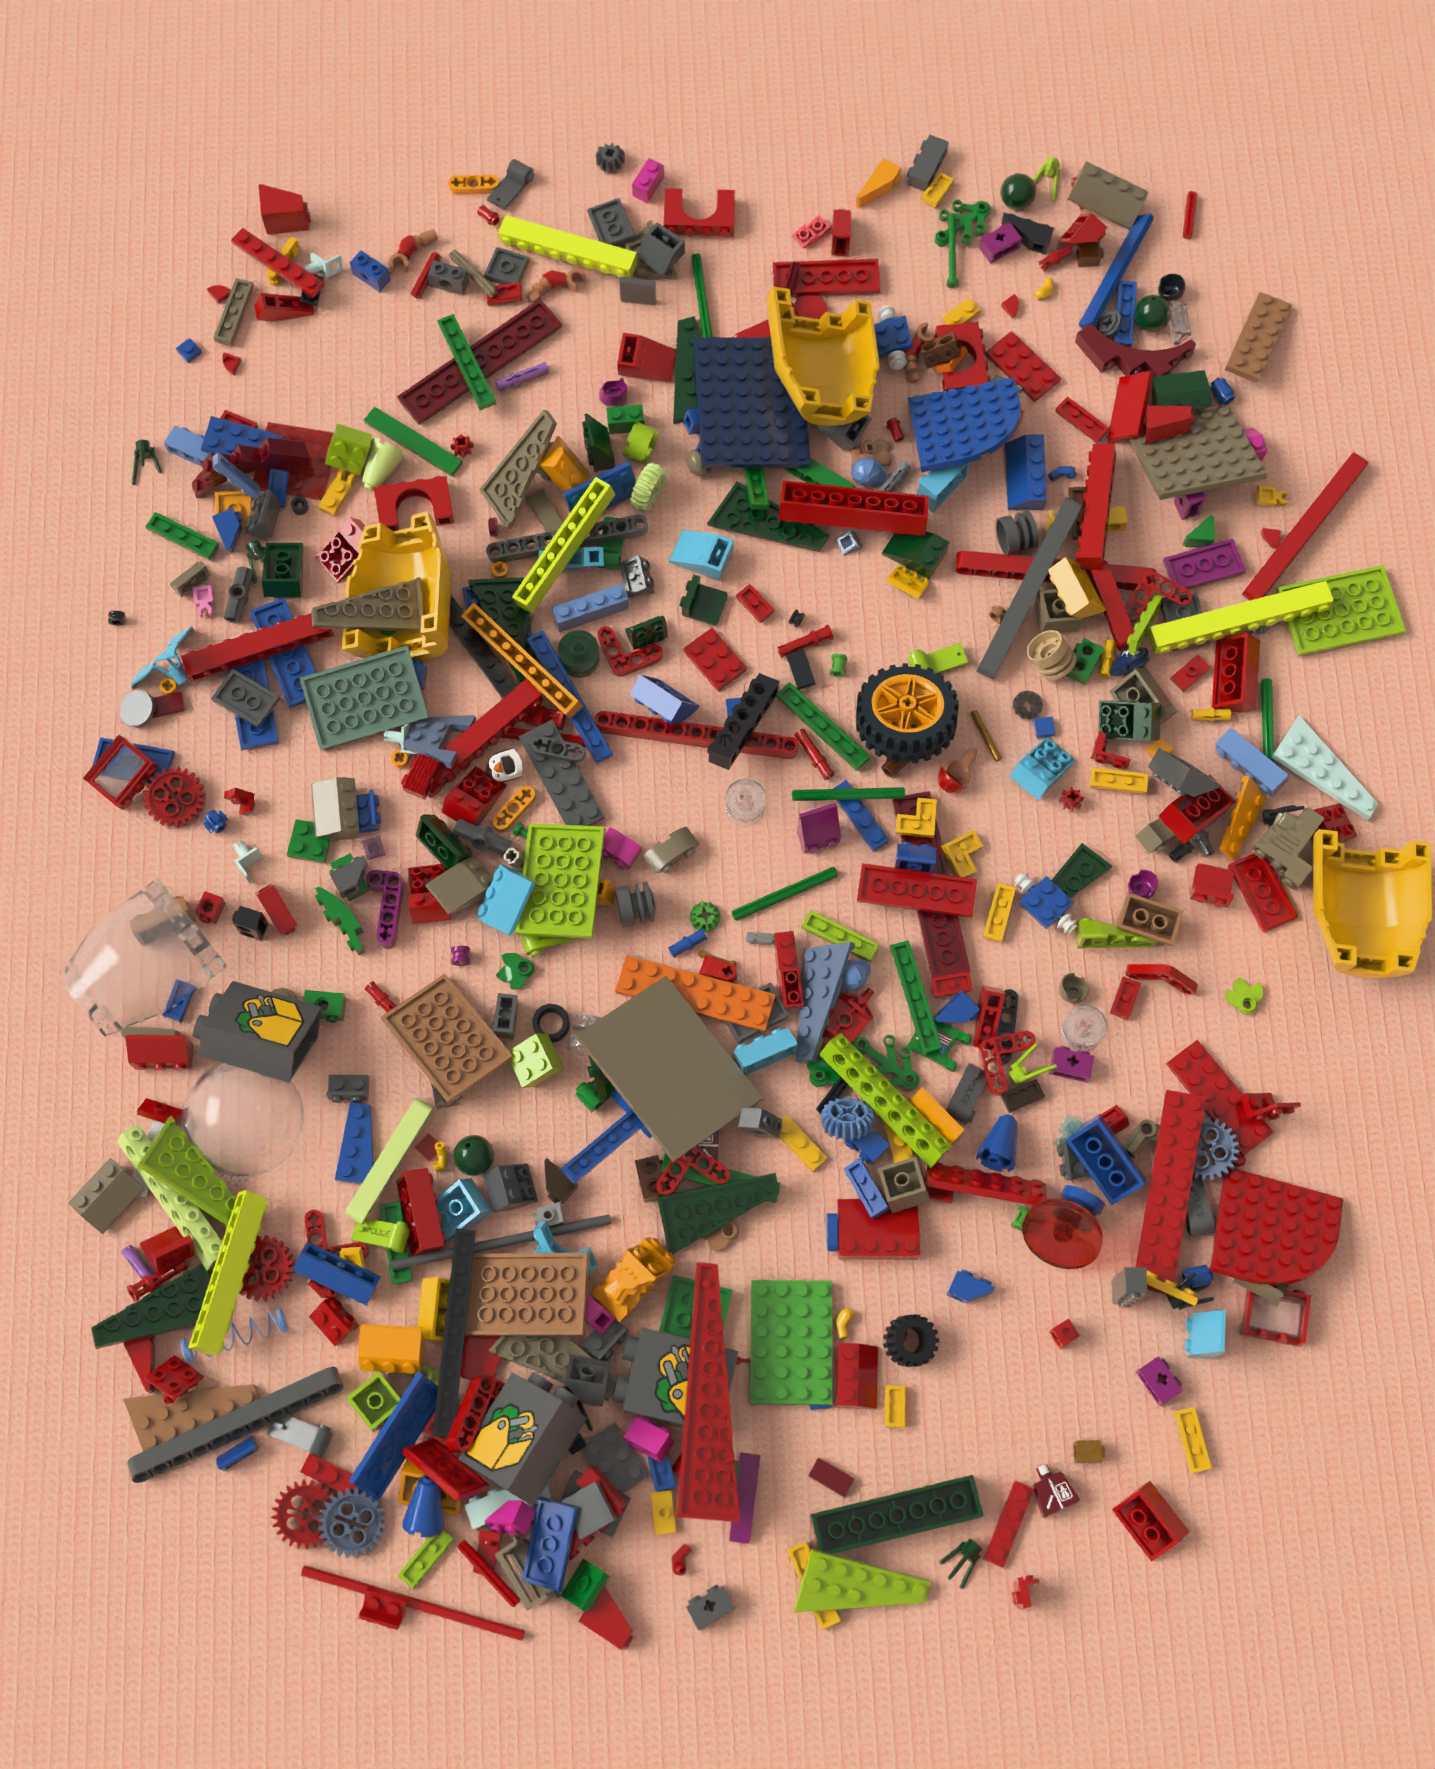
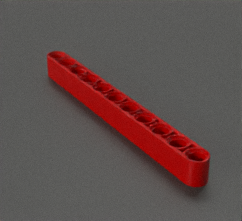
[1242,452,1369,601]
[955,551,1156,591]
[595,711,799,759]

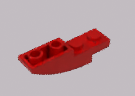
[774,931,804,1008]

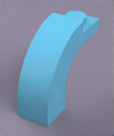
[539,547,604,569]
[533,1221,598,1274]

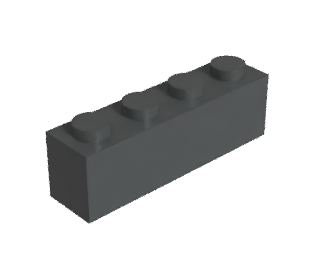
[1112,1267,1147,1307]

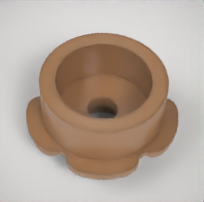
[989,606,1006,623]

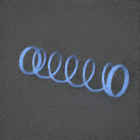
[181,1308,287,1364]

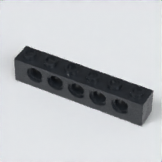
[707,673,779,770]

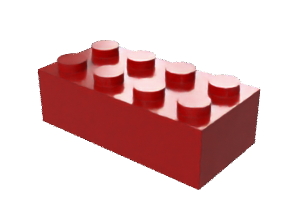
[1158,775,1236,844]

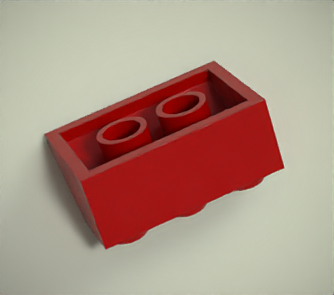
[1058,213,1108,244]
[125,1035,193,1071]
[836,1342,878,1409]
[1112,1480,1190,1562]

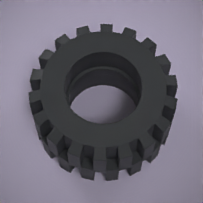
[883,1314,939,1367]

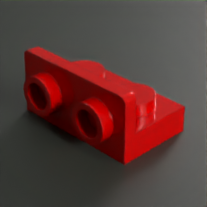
[358,1585,408,1630]

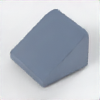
[836,530,863,555]

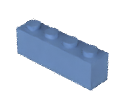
[164,425,210,467]
[552,584,629,632]
[1215,728,1289,797]

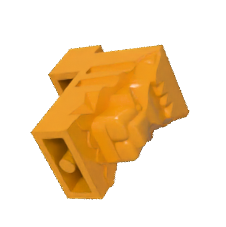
[591,1236,678,1322]

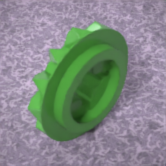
[690,901,720,932]

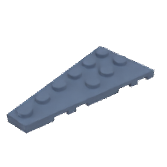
[796,942,855,1063]

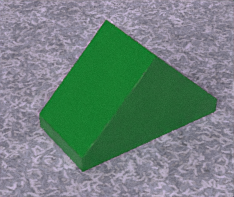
[1183,514,1215,548]

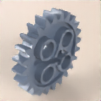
[1193,1117,1240,1182]
[317,1488,386,1558]

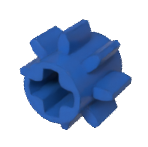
[203,810,228,833]

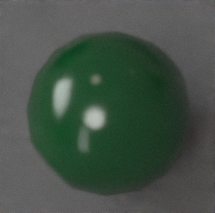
[1000,173,1036,210]
[1134,295,1171,332]
[453,1135,494,1176]

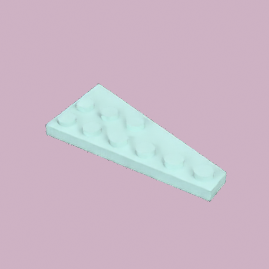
[1271,715,1378,821]

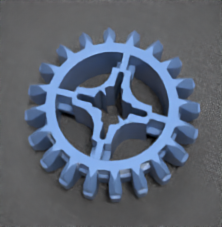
[821,1097,875,1141]

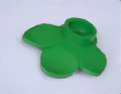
[496,953,534,990]
[807,1056,841,1087]

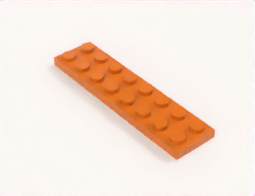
[615,955,776,1033]

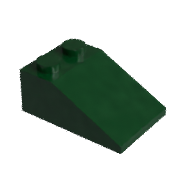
[882,531,949,580]
[262,543,303,597]

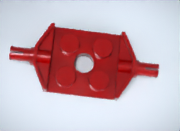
[818,987,874,1057]

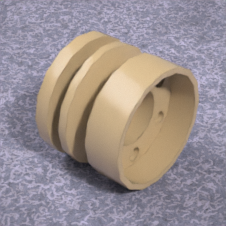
[1027,630,1076,681]

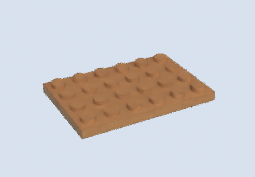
[381,973,513,1104]
[465,1253,589,1336]

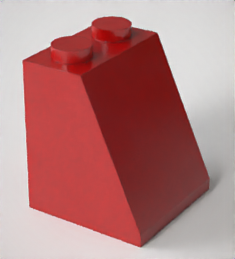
[258,184,311,235]

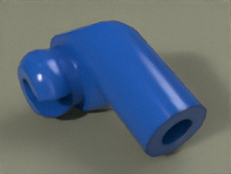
[1048,466,1077,481]

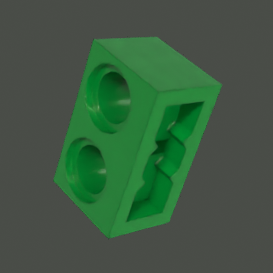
[1066,638,1104,685]

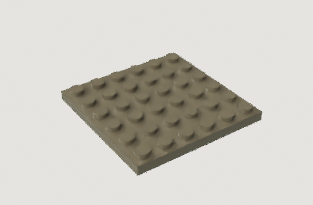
[1128,407,1267,500]

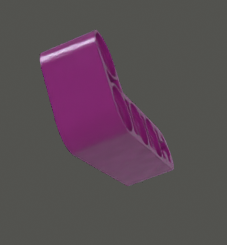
[365,870,404,949]

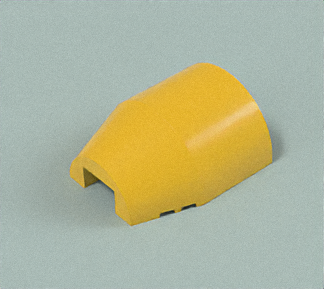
[766,287,880,426]
[342,512,452,661]
[1313,829,1432,978]

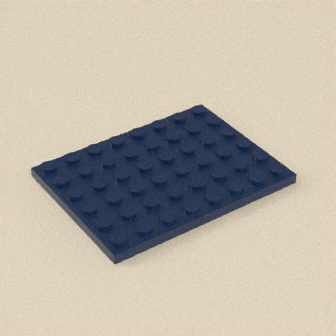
[693,337,811,468]

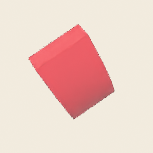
[792,215,831,248]

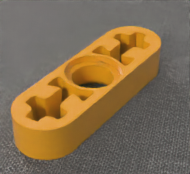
[448,175,499,194]
[493,786,536,832]

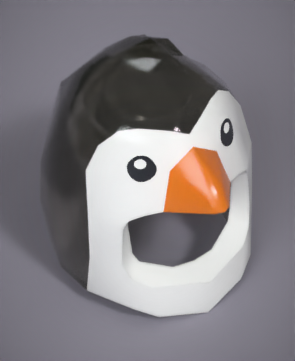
[486,748,523,782]

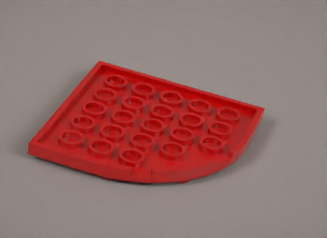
[1209,1168,1344,1286]

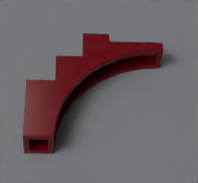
[1075,324,1196,377]
[192,438,309,499]

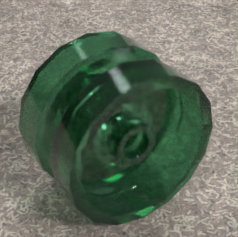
[558,630,600,678]

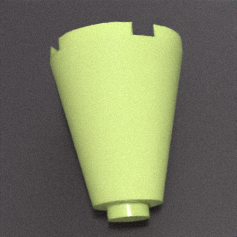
[362,438,405,492]

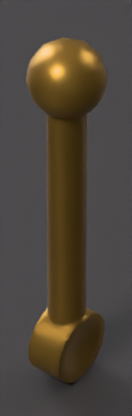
[698,950,737,967]

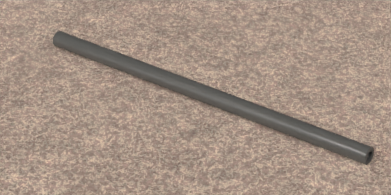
[391,1214,611,1271]

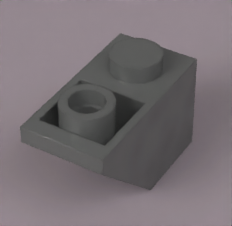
[330,856,368,899]

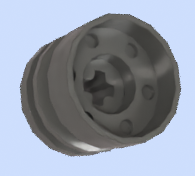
[996,510,1038,555]
[615,882,656,927]

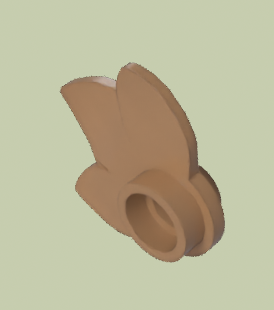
[860,439,892,466]
[703,1221,739,1251]

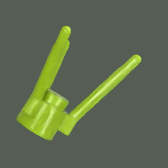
[1033,157,1060,202]
[1008,1043,1057,1085]

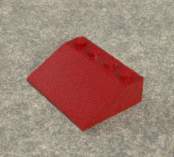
[837,1199,920,1260]

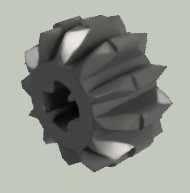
[595,142,625,173]

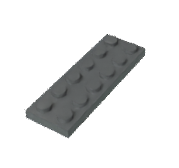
[519,720,605,826]

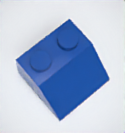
[894,842,936,873]

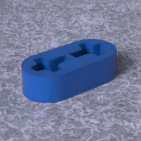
[827,1213,838,1251]

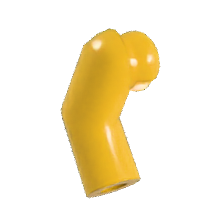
[1035,277,1053,299]
[433,1142,448,1172]
[835,1308,855,1339]

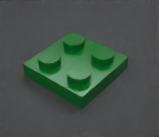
[287,819,331,864]
[561,1559,610,1614]

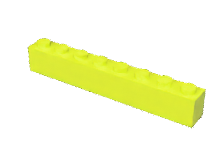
[498,215,638,278]
[512,477,615,614]
[189,1190,268,1356]

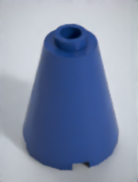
[976,1114,1018,1172]
[402,1475,444,1538]

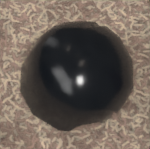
[1158,273,1185,302]

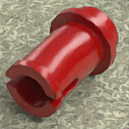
[477,205,500,226]
[886,418,905,442]

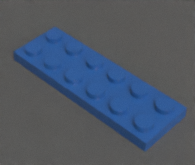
[250,598,316,708]
[227,659,279,751]
[349,1372,438,1502]

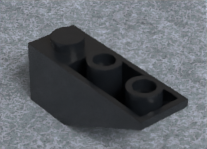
[1001,212,1054,255]

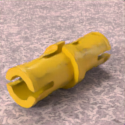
[1099,639,1116,678]
[1191,707,1231,722]

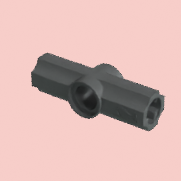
[224,566,254,624]
[452,819,512,856]

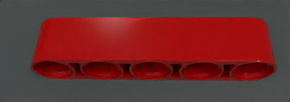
[1088,560,1134,651]

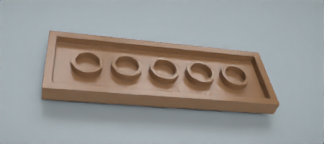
[1224,292,1293,383]

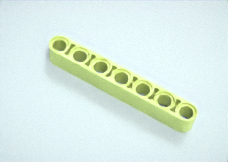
[344,1097,434,1224]

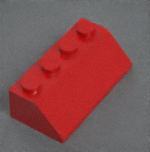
[1212,633,1260,713]
[396,1168,446,1256]

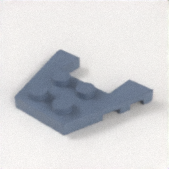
[403,715,476,769]

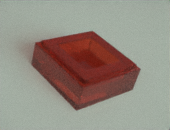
[415,1133,438,1162]

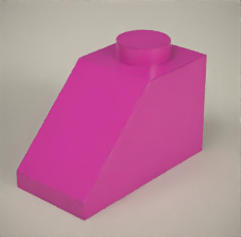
[1243,428,1267,462]

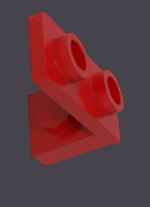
[1091,732,1131,769]
[473,1529,503,1575]

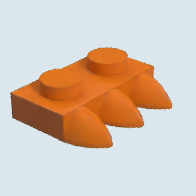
[931,346,968,373]

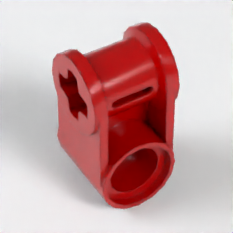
[699,956,737,983]

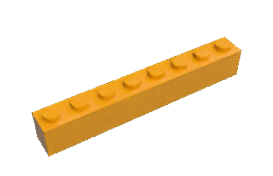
[461,603,583,719]

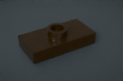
[1000,1079,1045,1113]

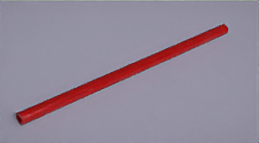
[301,1565,525,1641]

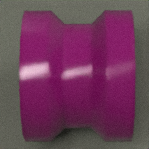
[451,946,470,966]

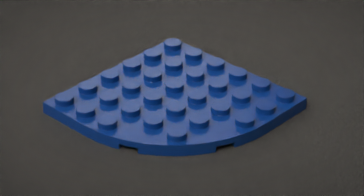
[908,378,1021,472]

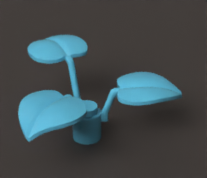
[130,626,194,689]

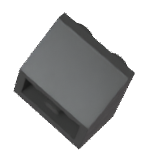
[637,222,685,277]
[818,415,872,450]
[246,490,281,541]
[483,1163,538,1212]

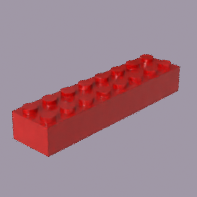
[778,480,929,536]

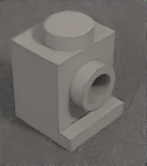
[533,1202,564,1227]

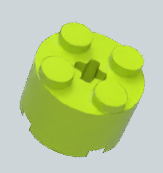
[623,421,659,464]

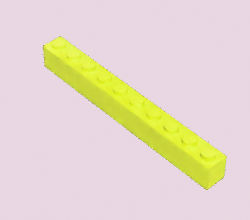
[1147,581,1334,654]

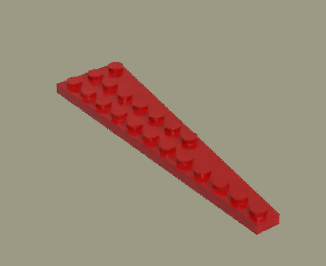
[676,1262,740,1523]

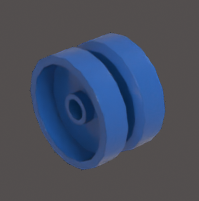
[1053,1185,1105,1231]

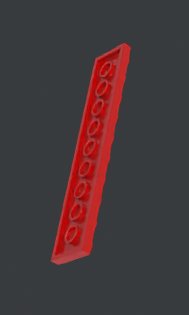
[1135,1090,1206,1294]

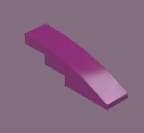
[729,1452,761,1544]

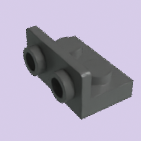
[620,555,655,598]
[326,1075,369,1103]
[1057,1139,1089,1181]
[582,1319,628,1360]

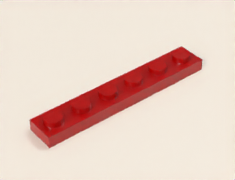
[231,228,325,298]

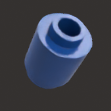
[1210,378,1235,406]
[1182,1265,1214,1288]

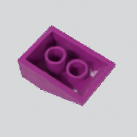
[797,803,841,854]

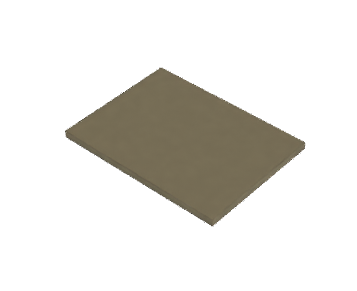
[575,976,763,1162]

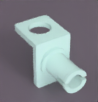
[302,253,342,278]
[384,724,416,754]
[233,841,263,884]

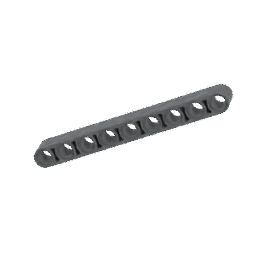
[486,515,648,563]

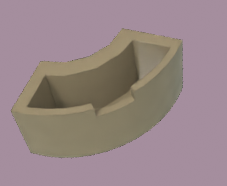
[1136,818,1176,854]
[642,826,700,874]

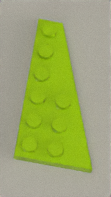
[137,1116,237,1226]
[793,1549,931,1613]

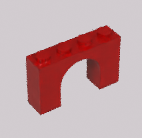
[664,188,735,237]
[934,322,991,391]
[374,476,454,531]
[530,1464,628,1561]

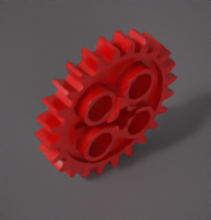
[142,766,206,828]
[239,1235,295,1302]
[271,1479,339,1549]

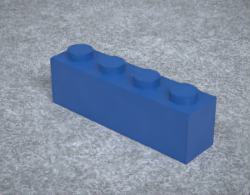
[293,1242,381,1306]

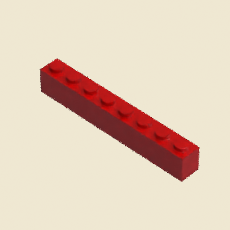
[1076,443,1116,569]
[181,612,334,683]
[428,679,544,798]

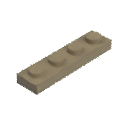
[213,278,254,346]

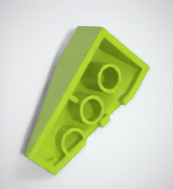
[1076,918,1157,949]

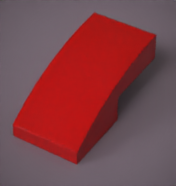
[524,706,566,730]

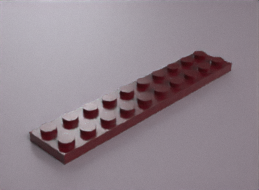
[397,299,562,425]
[892,791,970,978]

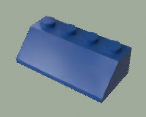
[1005,434,1047,510]
[1066,1113,1146,1205]

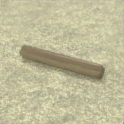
[449,250,498,298]

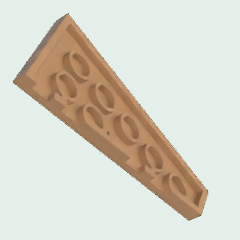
[123,1384,260,1451]

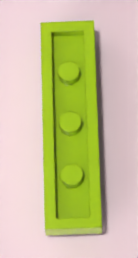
[1127,594,1163,655]
[801,910,879,962]

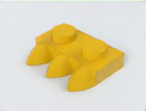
[886,565,929,599]

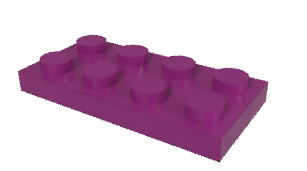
[1163,538,1246,593]

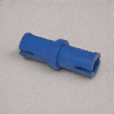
[668,928,707,958]

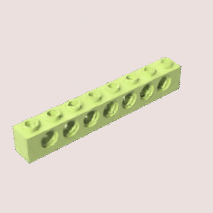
[117,1123,222,1271]

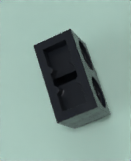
[232,906,269,941]

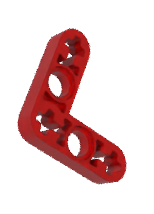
[1125,570,1192,620]
[597,626,663,677]
[1125,964,1198,995]
[979,1031,1036,1096]
[656,1147,730,1195]
[305,1210,369,1260]

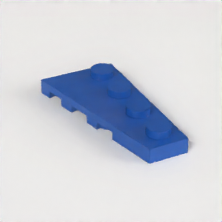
[335,1102,374,1185]

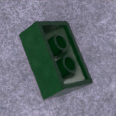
[1151,370,1212,410]
[415,814,473,870]

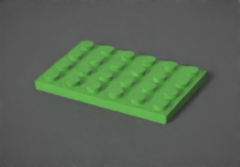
[750,1280,832,1405]

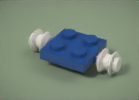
[874,306,913,370]
[1015,873,1078,934]

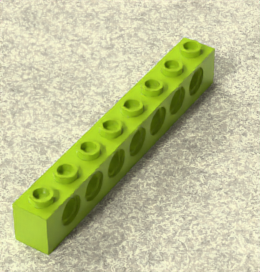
[819,1033,952,1168]

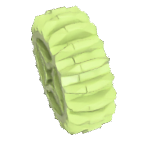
[630,463,667,512]

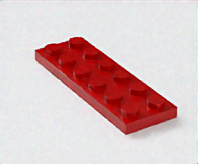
[772,259,880,296]
[857,863,977,918]
[1166,1040,1274,1156]
[926,1162,1047,1208]

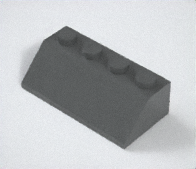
[1148,748,1220,797]

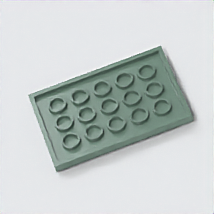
[300,645,429,751]

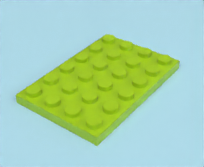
[1276,565,1406,656]
[515,823,606,939]

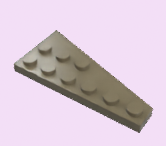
[479,410,557,529]
[311,577,424,632]
[488,1336,617,1400]

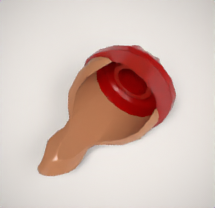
[938,748,978,794]

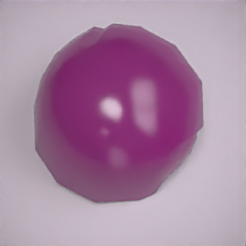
[1128,869,1158,899]

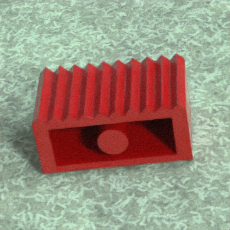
[401,753,442,800]

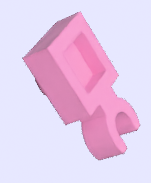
[193,585,214,618]

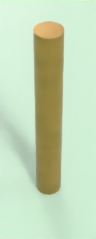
[970,710,1002,762]

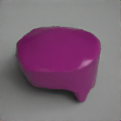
[599,378,628,407]

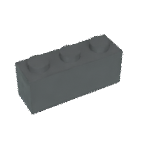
[906,134,949,192]

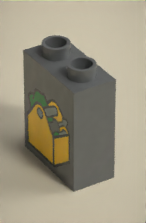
[193,981,322,1083]
[612,1327,738,1428]
[458,1372,587,1507]

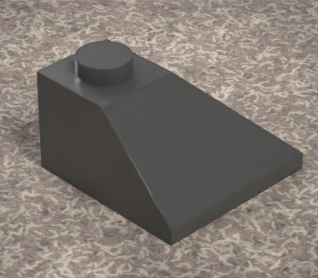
[564,1355,611,1407]

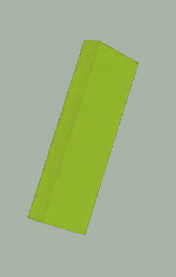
[397,1529,455,1589]

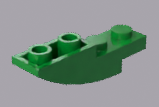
[315,886,365,955]

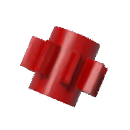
[450,434,474,458]
[1059,787,1084,812]

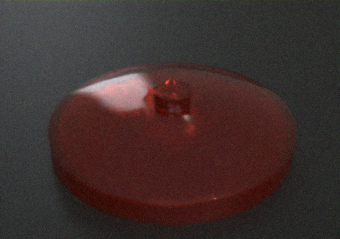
[1022,1198,1103,1269]

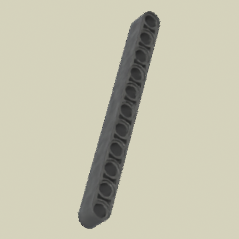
[976,497,1082,680]
[127,1367,344,1483]

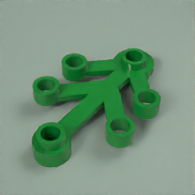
[934,200,991,247]
[854,1035,920,1090]

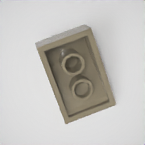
[426,856,493,915]

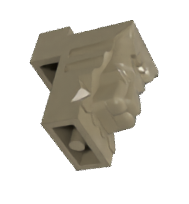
[1252,807,1324,888]

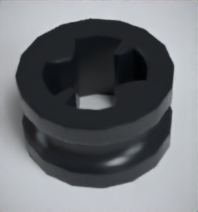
[291,496,309,515]
[789,609,805,628]
[108,610,125,626]

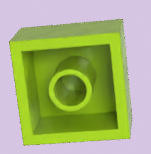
[325,423,372,475]
[509,1033,564,1088]
[346,1371,401,1433]

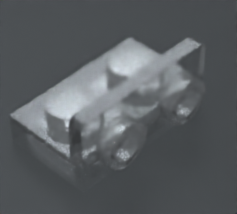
[1169,301,1191,345]

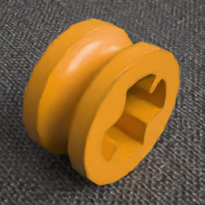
[491,561,508,579]
[159,678,178,695]
[391,750,409,769]

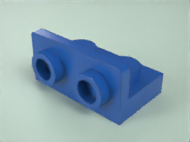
[356,789,381,833]

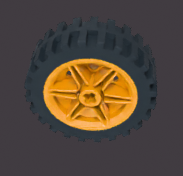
[856,663,959,764]

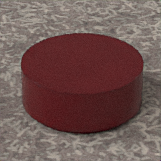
[488,518,499,537]

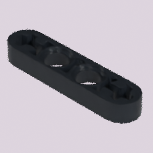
[994,989,1018,1065]

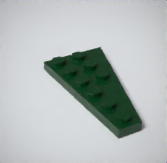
[673,316,702,424]
[707,481,830,552]
[468,577,536,683]
[657,1173,780,1254]
[91,1263,210,1349]

